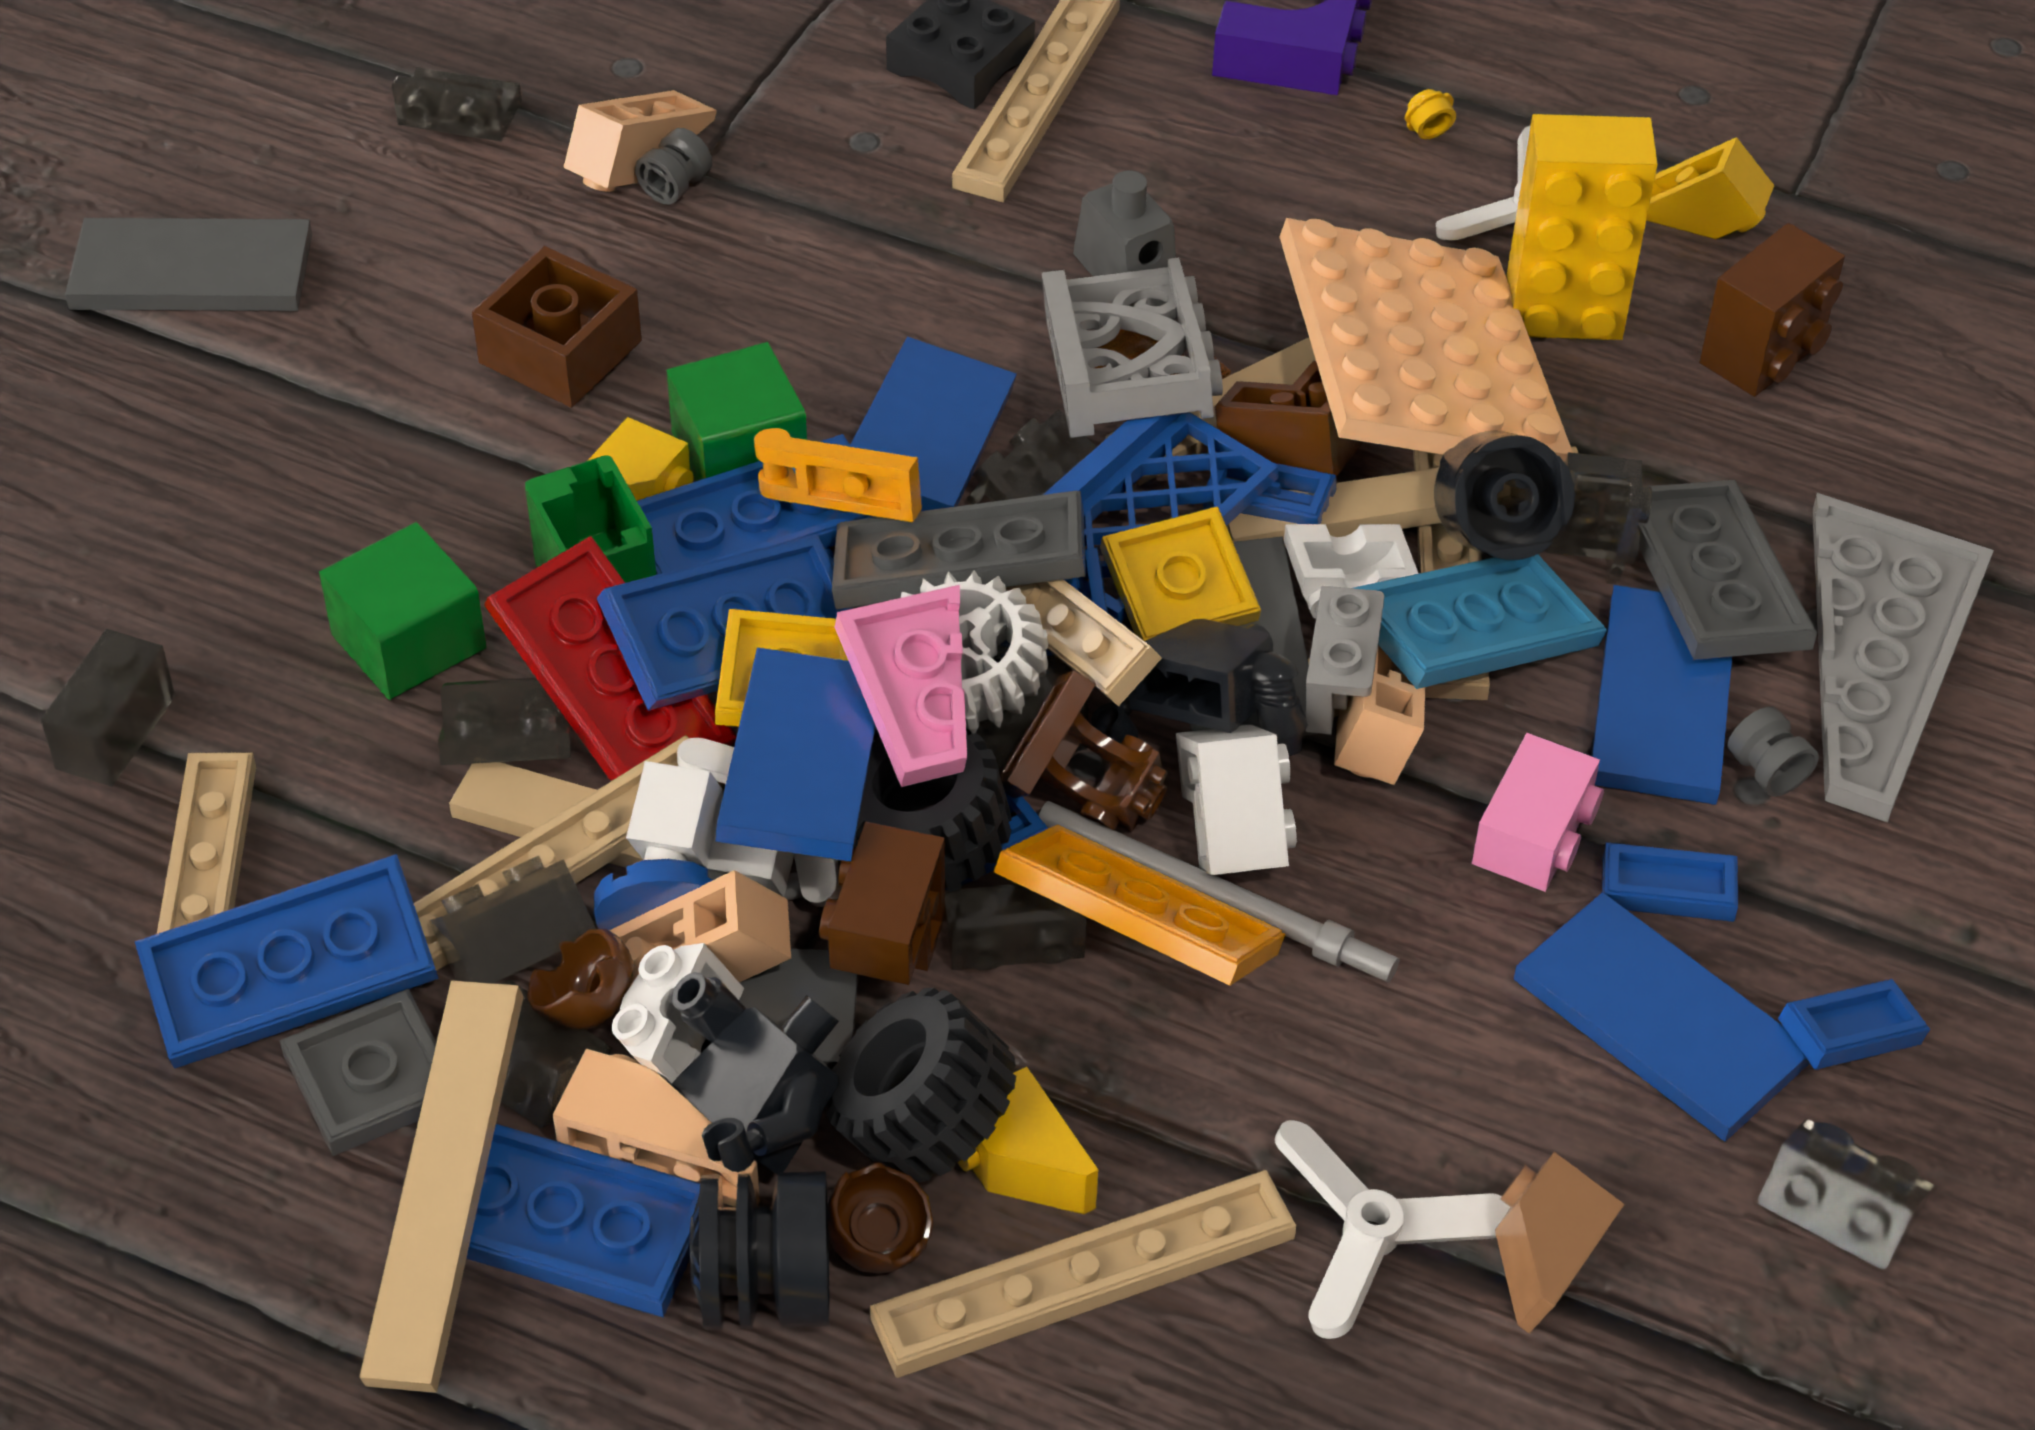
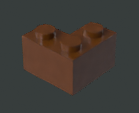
[1215,361,1364,476]
[819,822,945,985]

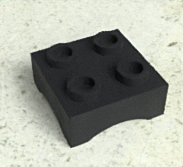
[886,0,1035,110]

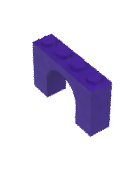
[1212,0,1372,96]

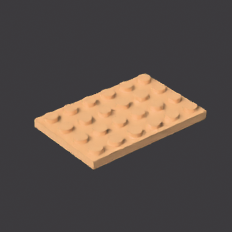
[1279,218,1574,468]

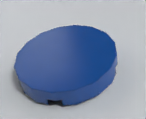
[594,859,720,930]

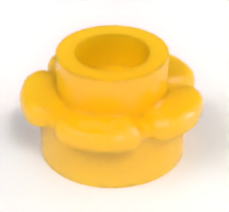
[1404,89,1457,140]

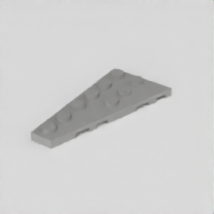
[1812,493,1994,823]

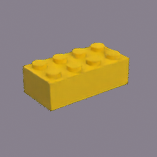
[1506,114,1658,340]

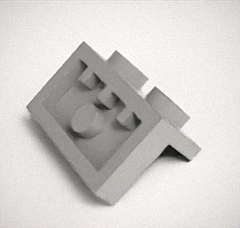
[1306,586,1384,734]

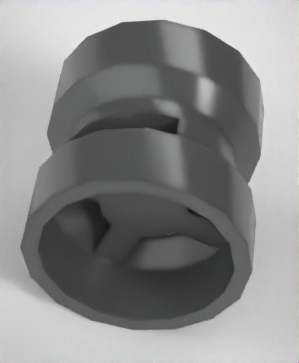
[635,128,712,204]
[1727,706,1819,797]

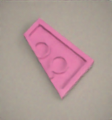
[835,584,967,787]

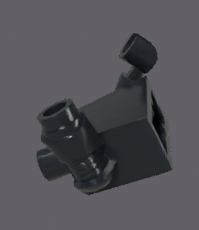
[1091,619,1308,756]
[671,972,839,1175]

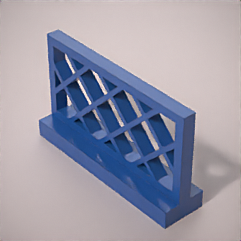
[1043,412,1279,623]

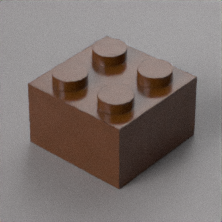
[1699,222,1845,397]
[472,246,642,408]

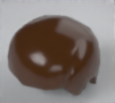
[527,929,633,1030]
[826,1162,934,1274]

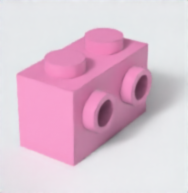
[1472,733,1604,892]

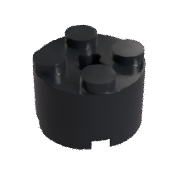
[1434,430,1575,560]

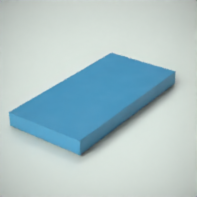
[1353,554,1607,689]

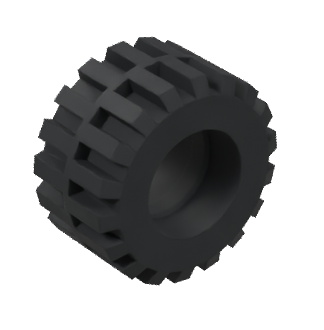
[854,730,1012,893]
[826,988,1016,1183]

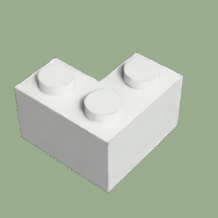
[1176,725,1297,875]
[626,761,794,897]

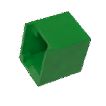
[666,342,807,481]
[525,455,656,583]
[319,522,487,700]

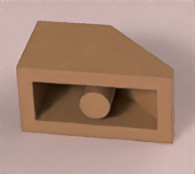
[1495,1152,1625,1334]

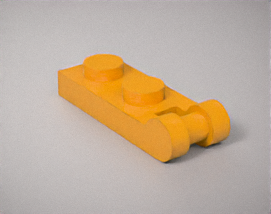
[754,428,922,522]

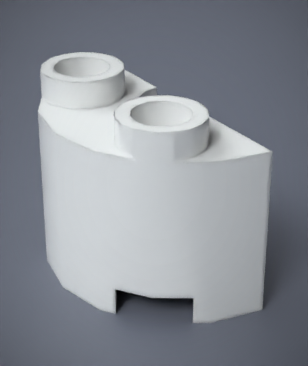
[1284,524,1419,619]
[612,943,744,1096]

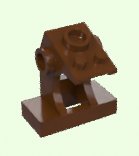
[1000,670,1168,832]

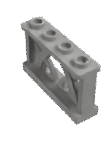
[1042,257,1223,438]

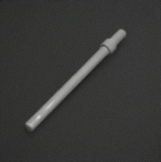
[1039,801,1400,983]

